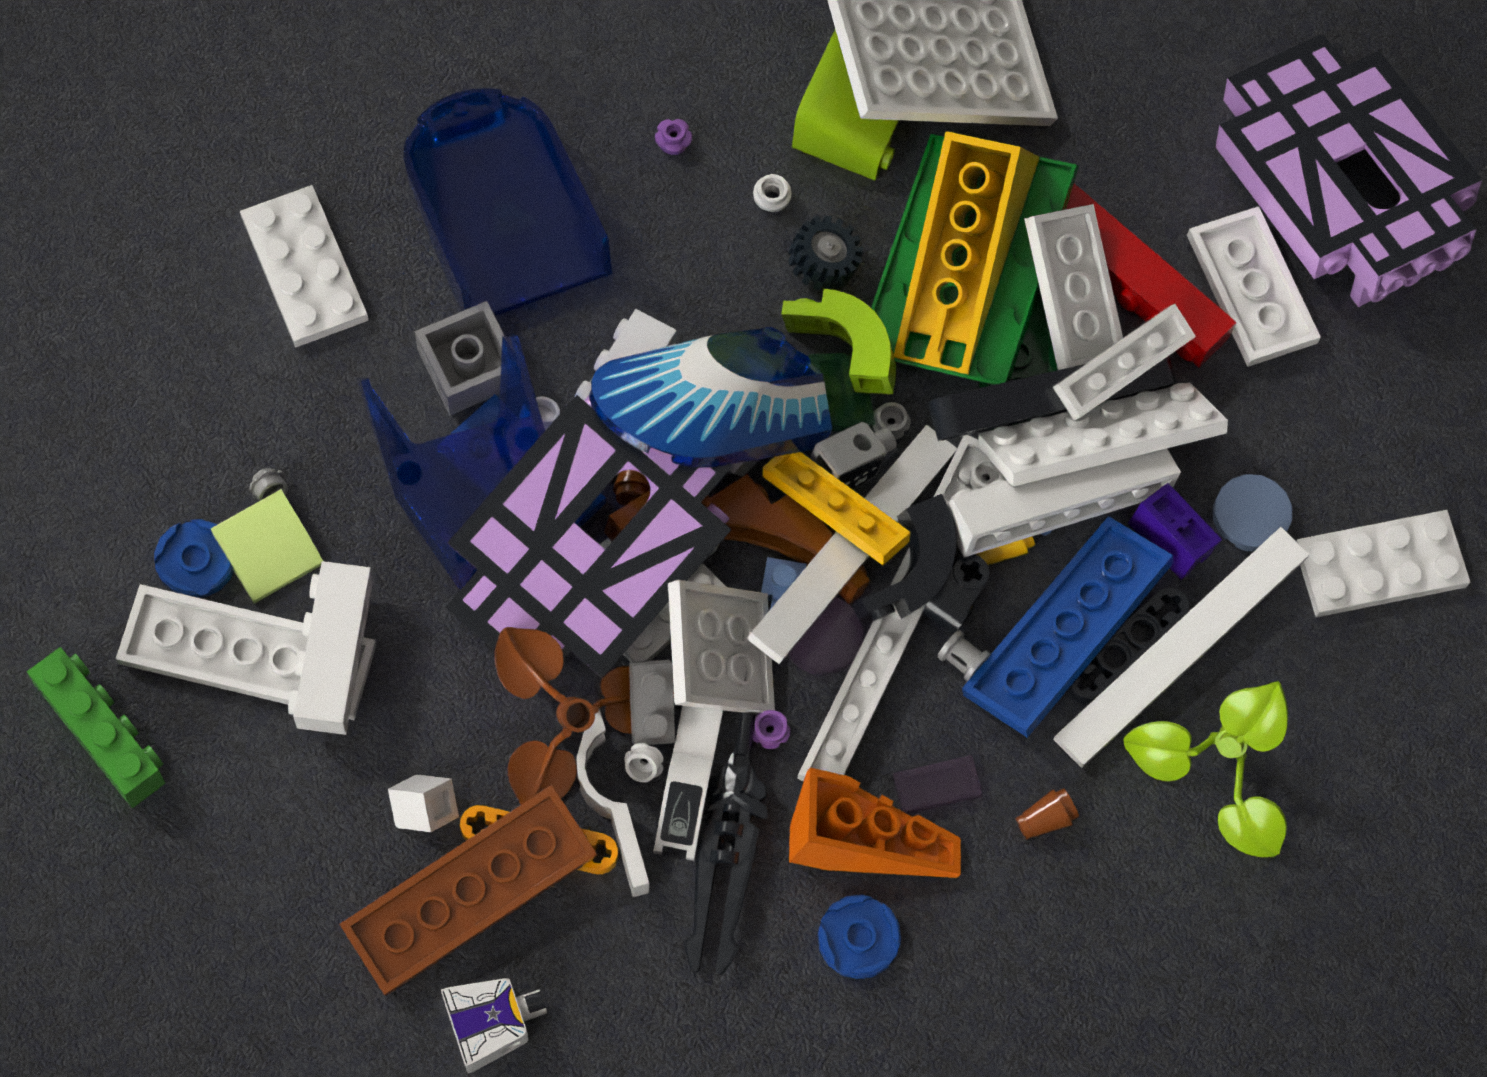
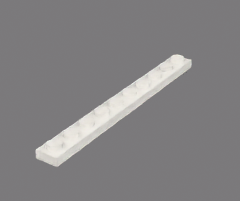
[797,435,989,781]

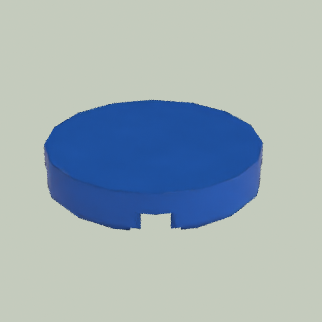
[154,519,234,598]
[817,895,901,979]

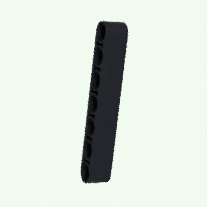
[927,356,1177,441]

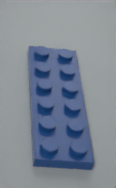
[962,516,1174,738]

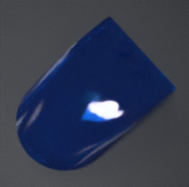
[404,88,612,316]

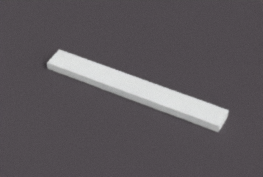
[747,425,957,664]
[1053,527,1309,768]

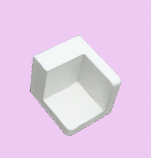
[388,775,459,832]

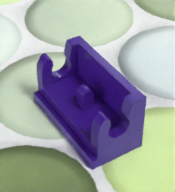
[1128,483,1222,580]

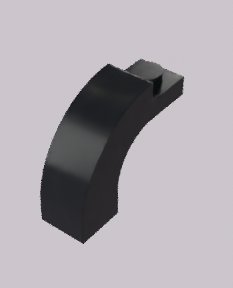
[852,494,956,621]

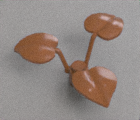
[495,627,674,805]

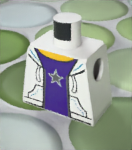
[441,978,547,1074]

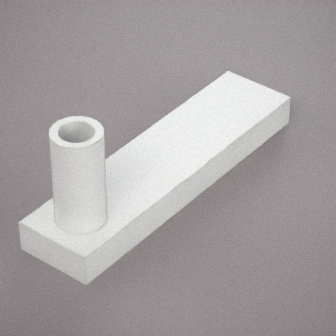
[1053,304,1196,420]

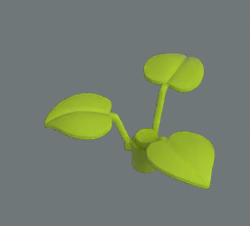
[1123,681,1288,857]

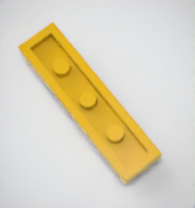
[762,444,911,565]

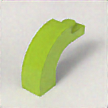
[781,289,896,394]

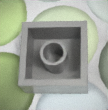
[415,301,521,415]

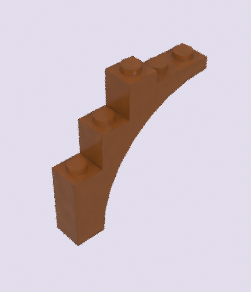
[604,474,870,604]

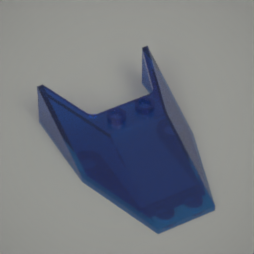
[356,334,545,590]

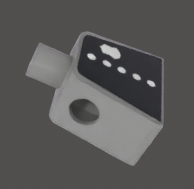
[810,422,897,490]

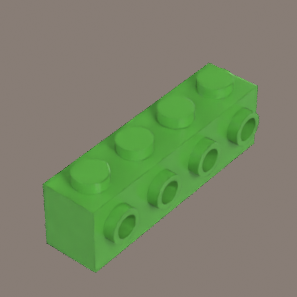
[26,647,166,808]

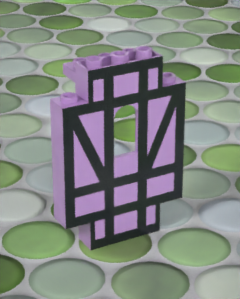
[1216,34,1482,307]
[445,395,733,678]

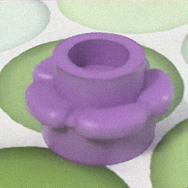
[655,119,692,155]
[752,710,790,749]

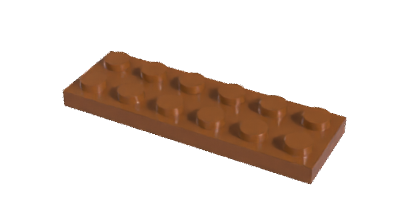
[339,785,598,996]

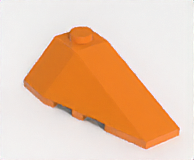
[789,768,961,878]

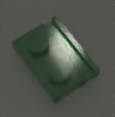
[804,353,876,432]

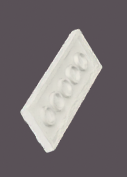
[978,382,1228,487]
[116,584,376,720]

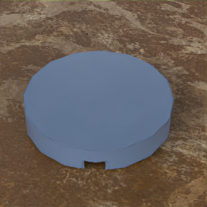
[1213,474,1292,551]

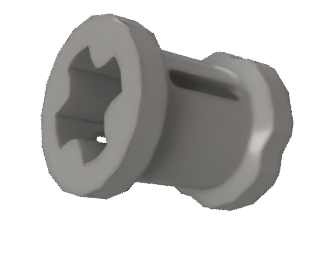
[937,629,991,682]

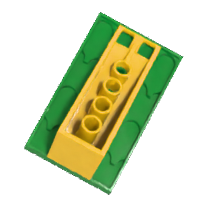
[871,131,1079,385]

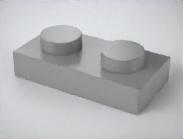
[629,660,675,745]

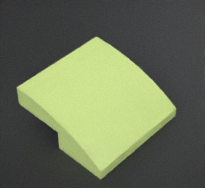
[211,489,323,604]

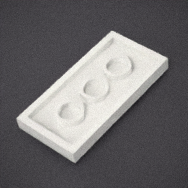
[240,185,368,348]
[1024,204,1123,370]
[1187,206,1321,367]
[1296,510,1470,617]

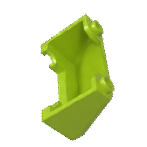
[792,29,899,181]

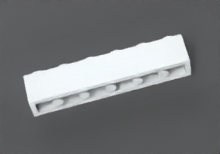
[948,448,1181,557]

